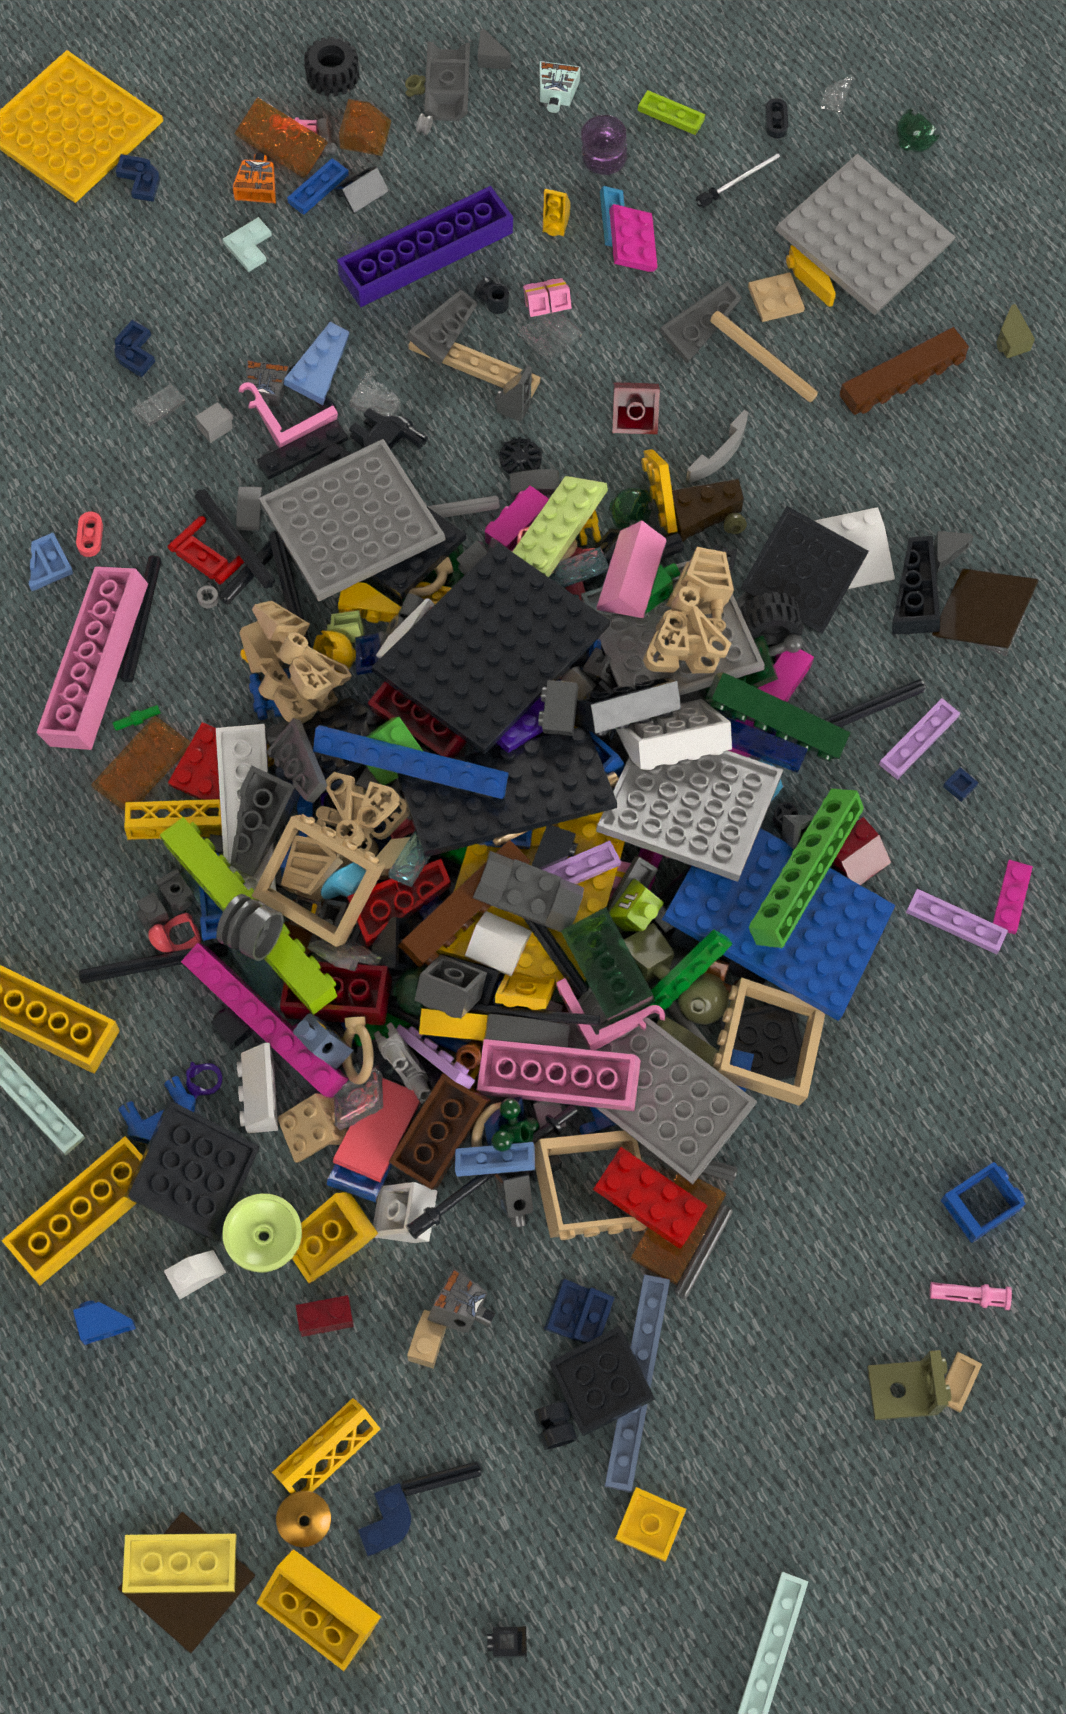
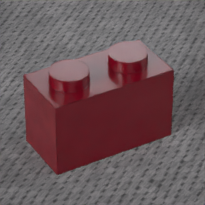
[295,1295,354,1337]

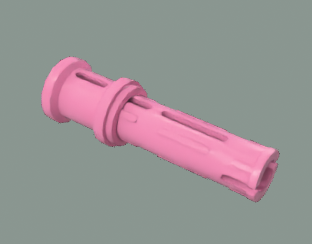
[930,1282,1012,1310]

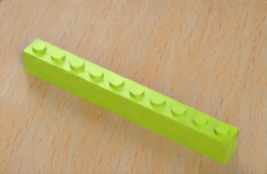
[160,817,337,1015]

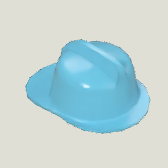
[321,862,367,899]

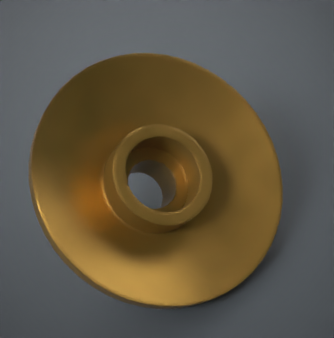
[276,1491,331,1547]

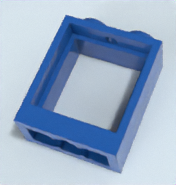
[941,1162,1026,1243]

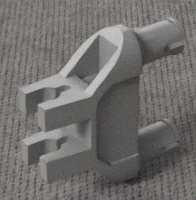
[374,1023,431,1103]

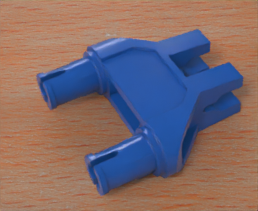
[118,1076,196,1144]

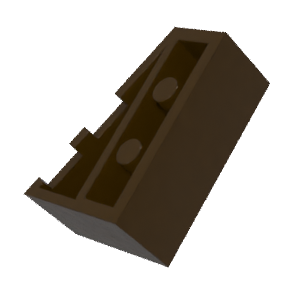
[672,479,744,542]

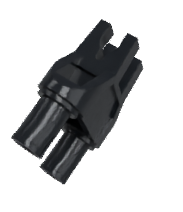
[349,407,428,450]

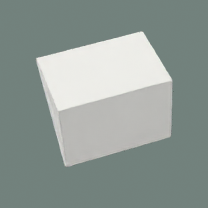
[465,911,532,976]

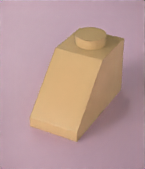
[407,1310,446,1369]

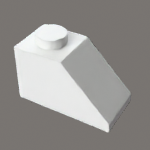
[164,1250,226,1299]

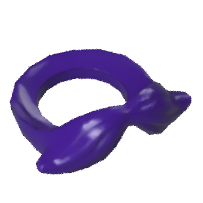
[186,1062,223,1099]

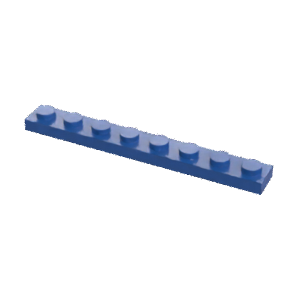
[313,725,508,799]

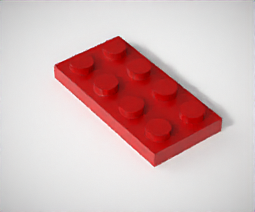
[593,1147,708,1249]

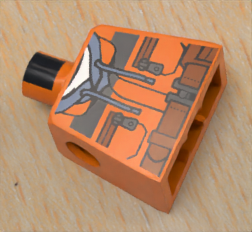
[233,153,276,203]

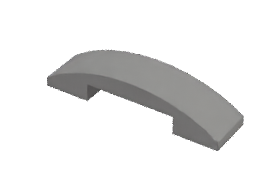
[686,410,748,483]

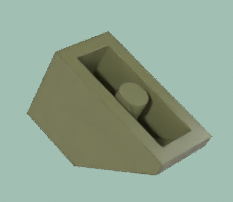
[996,304,1035,358]

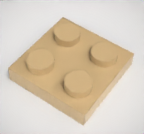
[748,272,805,322]

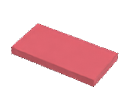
[333,1076,421,1182]

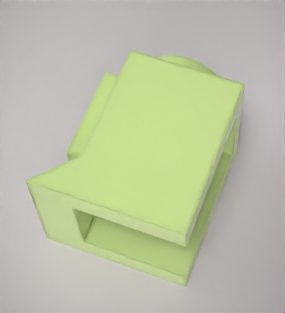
[327,610,365,645]

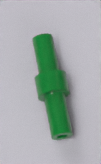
[112,705,161,731]

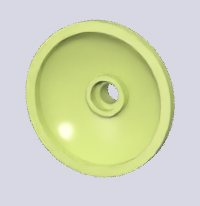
[223,1194,302,1272]

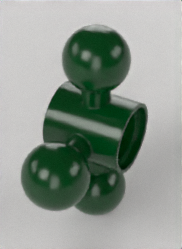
[491,1098,540,1152]

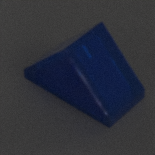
[355,633,381,675]

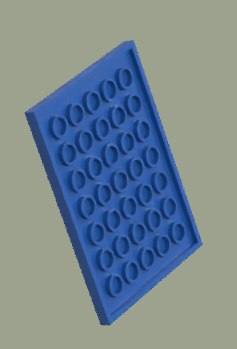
[662,828,895,1021]

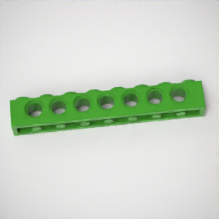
[749,788,864,948]

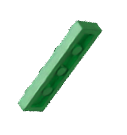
[643,929,732,1010]

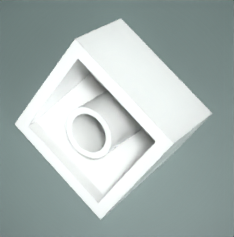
[373,1182,437,1243]

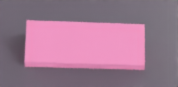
[597,521,666,618]

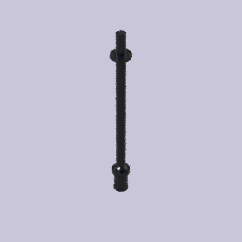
[406,1104,578,1239]

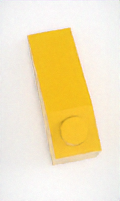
[786,245,836,307]

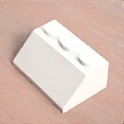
[237,1043,278,1133]

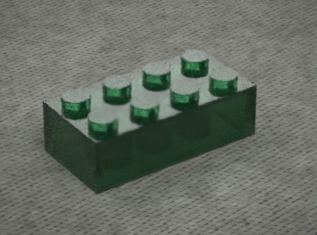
[561,907,656,1025]

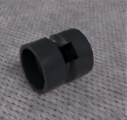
[534,1402,577,1450]

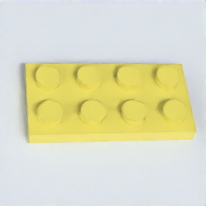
[122,1534,237,1593]

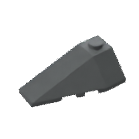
[230,765,300,876]

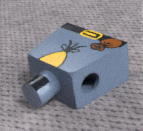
[293,1013,353,1069]

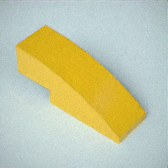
[419,1008,488,1041]

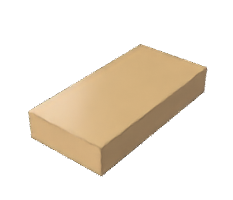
[945,1352,982,1413]

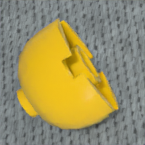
[313,631,356,674]

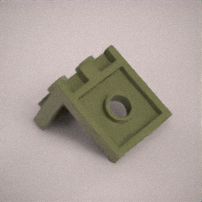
[867,1350,951,1420]

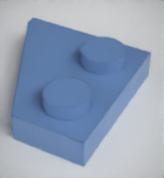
[29,533,73,591]

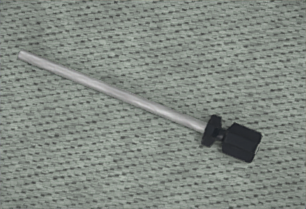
[696,154,780,208]

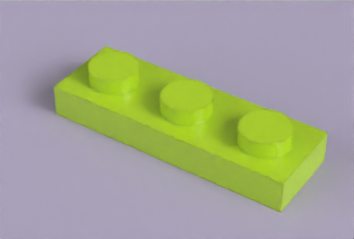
[638,90,705,135]

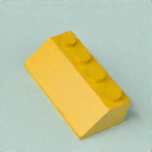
[256,1549,381,1671]

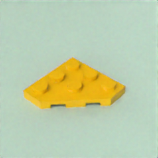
[641,449,678,533]

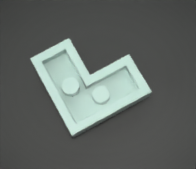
[223,217,272,272]

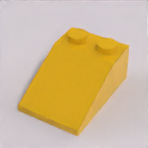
[292,1192,378,1283]

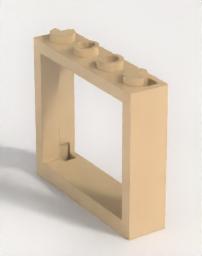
[252,814,385,947]
[712,978,825,1106]
[534,1131,647,1240]

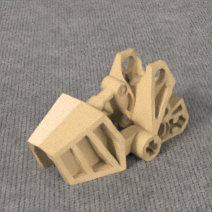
[643,547,734,674]
[239,601,352,724]
[281,772,409,903]

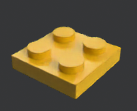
[495,973,556,1010]
[615,1487,686,1562]

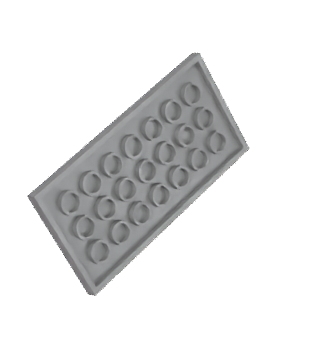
[560,978,757,1184]

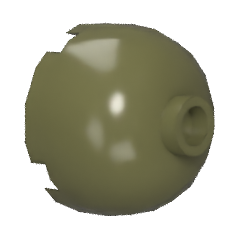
[678,973,729,1025]

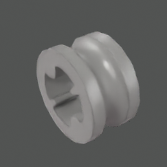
[416,113,433,135]
[197,585,219,609]

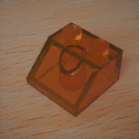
[339,99,392,156]

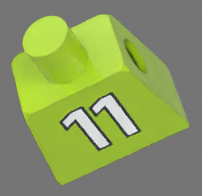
[606,879,663,931]

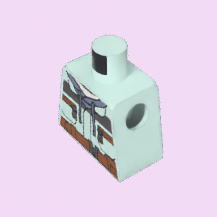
[539,61,580,113]

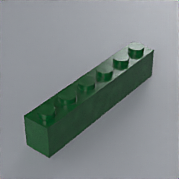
[705,672,851,762]

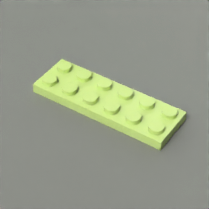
[513,476,608,577]

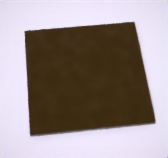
[932,569,1039,649]
[117,1511,256,1653]

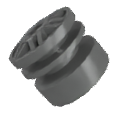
[216,894,283,961]

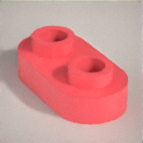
[76,512,103,557]

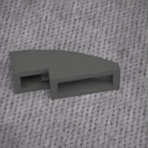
[484,1014,570,1048]

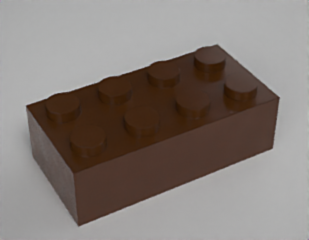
[389,1073,491,1190]

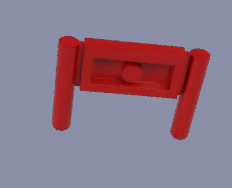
[167,516,244,585]

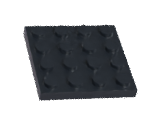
[740,506,869,634]
[273,697,386,784]
[124,1101,260,1242]

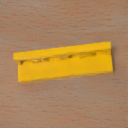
[124,799,222,840]
[272,1398,380,1494]

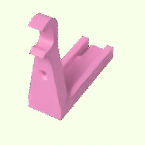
[239,382,338,448]
[556,978,665,1051]

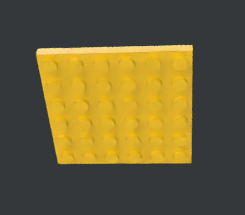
[0,50,163,203]

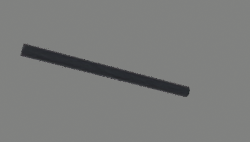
[467,1004,600,1026]

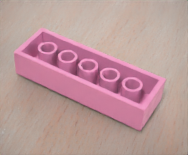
[477,1039,641,1111]

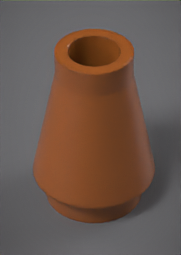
[456,1040,483,1069]

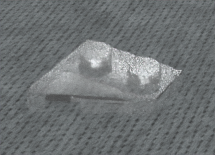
[350,371,400,417]

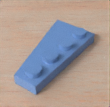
[284,322,349,405]

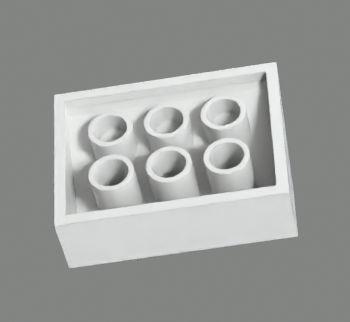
[815,507,895,589]
[615,699,732,770]

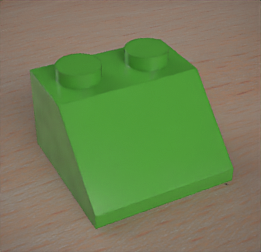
[366,717,423,785]

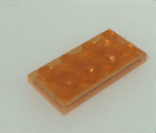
[234,97,328,178]
[91,716,190,812]
[631,1173,726,1285]

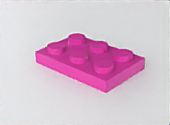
[609,204,657,272]

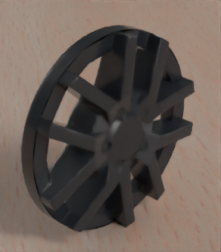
[499,437,542,474]

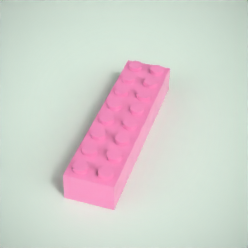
[36,567,148,750]

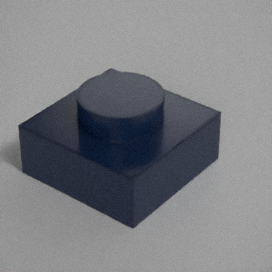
[943,767,978,802]

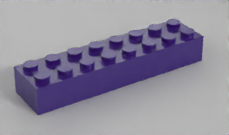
[337,186,513,308]

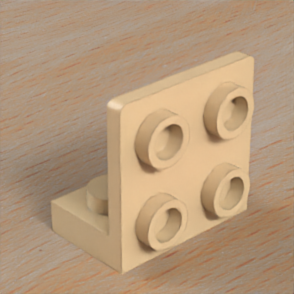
[277,1093,347,1163]

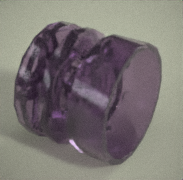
[581,115,627,175]

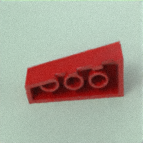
[347,859,451,948]

